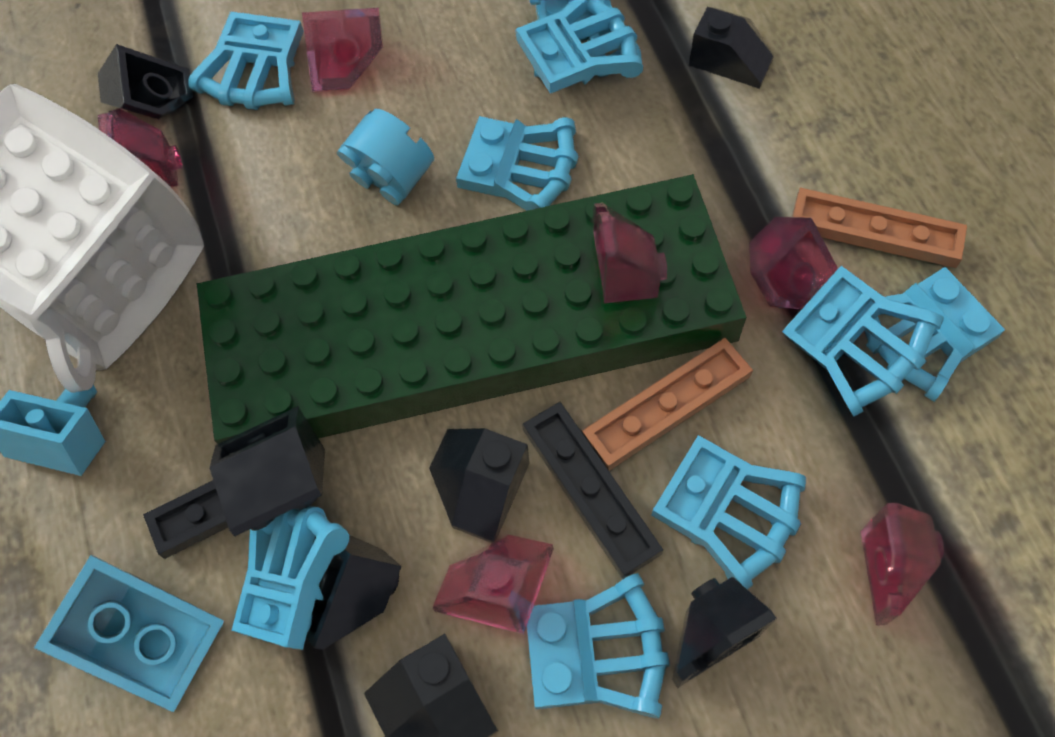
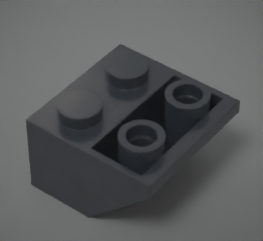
[209,406,325,537]

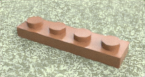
[789,188,967,268]
[582,338,753,471]

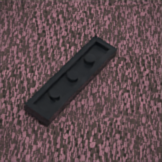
[522,402,663,579]

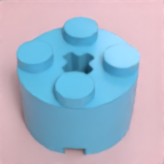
[337,109,434,206]

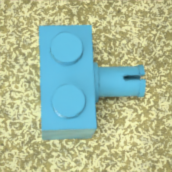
[0,385,106,476]

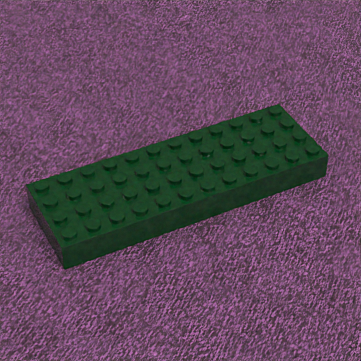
[196,174,747,444]

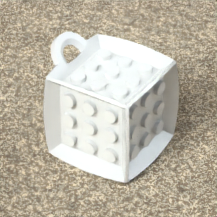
[0,84,204,393]

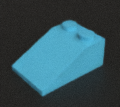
[34,555,224,713]

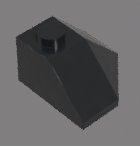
[689,6,774,89]
[98,44,194,120]
[429,428,530,544]
[306,535,402,650]
[672,577,777,688]
[364,634,498,737]

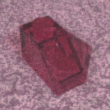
[302,8,383,92]
[98,108,182,187]
[593,203,667,303]
[749,217,838,310]
[860,503,944,625]
[432,535,554,634]

